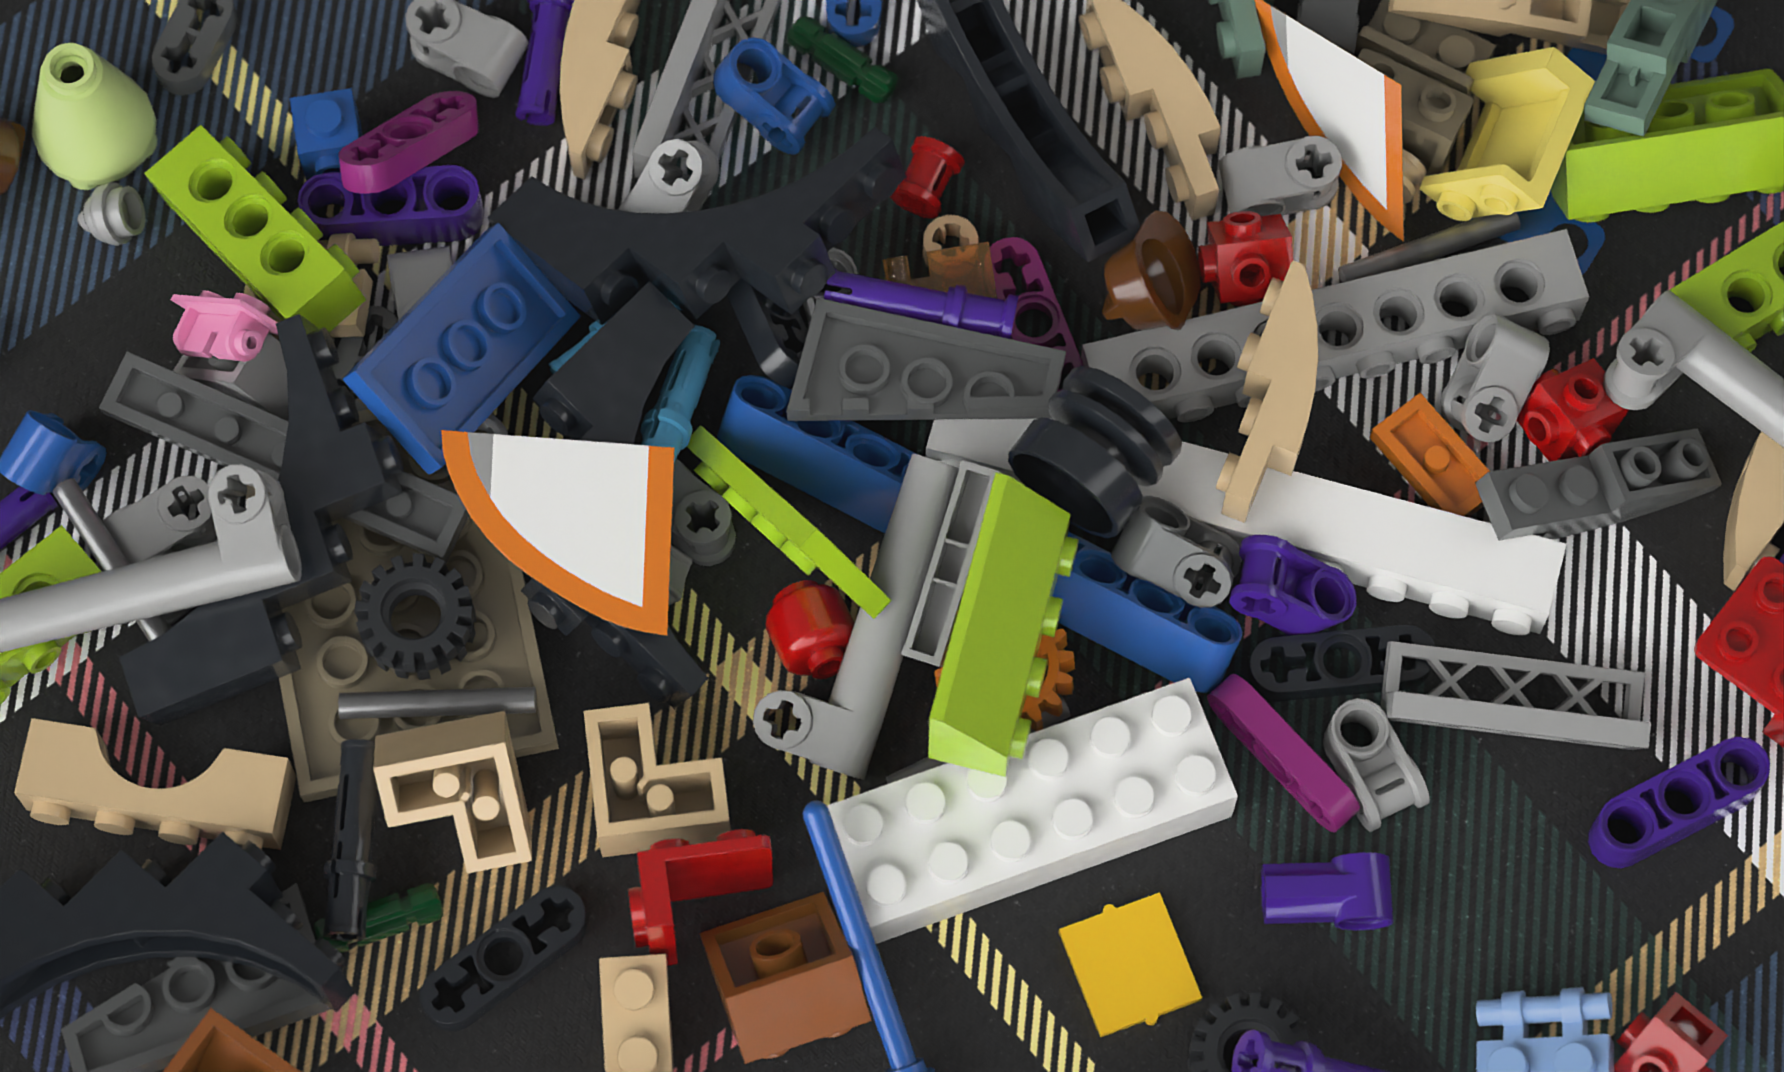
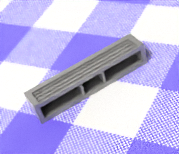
[901,460,1004,667]

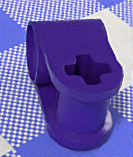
[1229,535,1356,636]

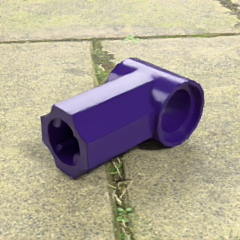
[1261,852,1394,931]

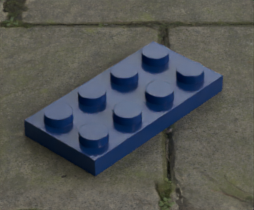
[342,222,581,475]

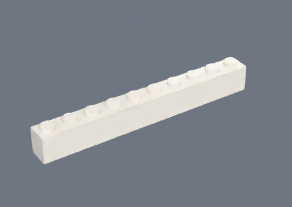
[926,418,1567,635]

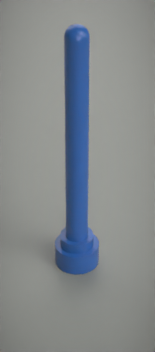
[803,801,935,1072]

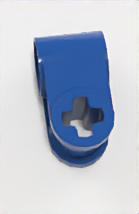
[713,37,835,155]
[0,410,106,495]

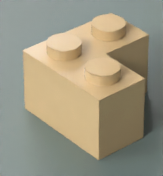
[584,703,731,857]
[373,711,532,874]

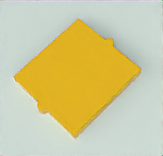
[1059,892,1202,1038]

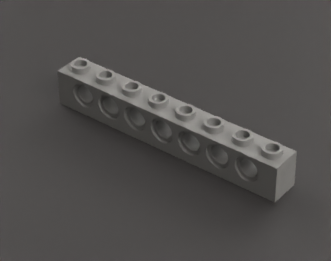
[1081,229,1589,422]

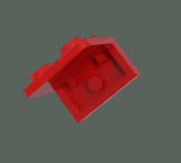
[1694,556,1784,747]
[628,829,773,966]

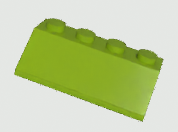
[1551,68,1784,222]
[929,472,1079,777]

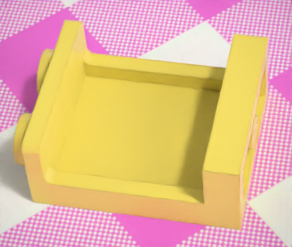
[1419,47,1595,221]

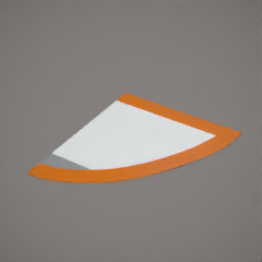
[1255,0,1404,242]
[441,430,674,636]

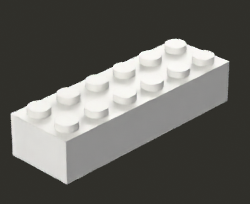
[827,678,1238,944]

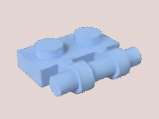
[1476,987,1614,1072]

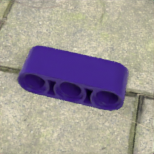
[297,165,485,246]
[1588,737,1770,868]

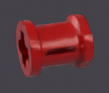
[890,136,965,219]

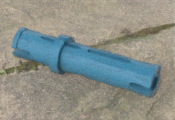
[640,326,720,463]

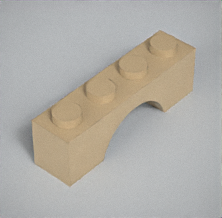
[14,718,297,850]

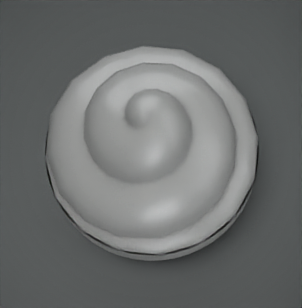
[77,182,145,246]

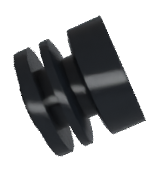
[1008,365,1182,538]

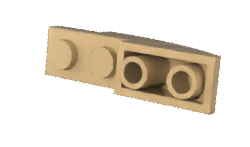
[560,0,641,180]
[1079,0,1221,221]
[1388,0,1630,55]
[1216,260,1318,523]
[1723,431,1784,591]
[599,954,674,1072]

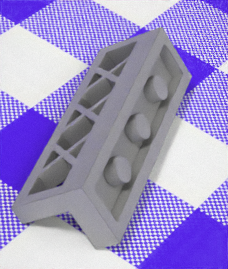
[632,0,781,179]
[1380,641,1651,750]

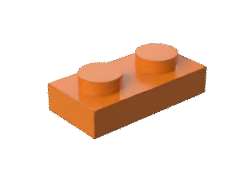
[1369,393,1490,517]

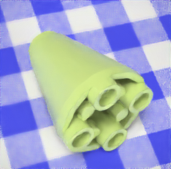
[32,43,157,190]

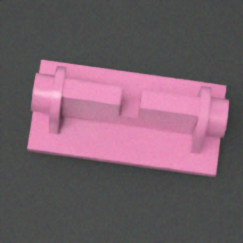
[171,290,278,362]

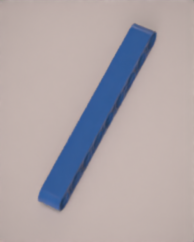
[717,375,1243,693]

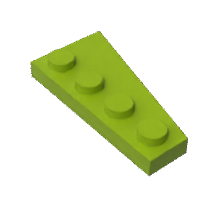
[686,425,892,619]

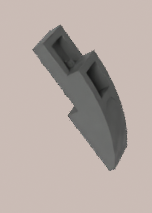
[1475,428,1722,541]

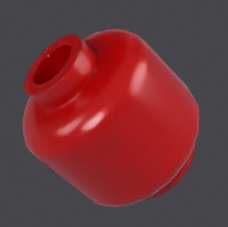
[765,580,855,679]

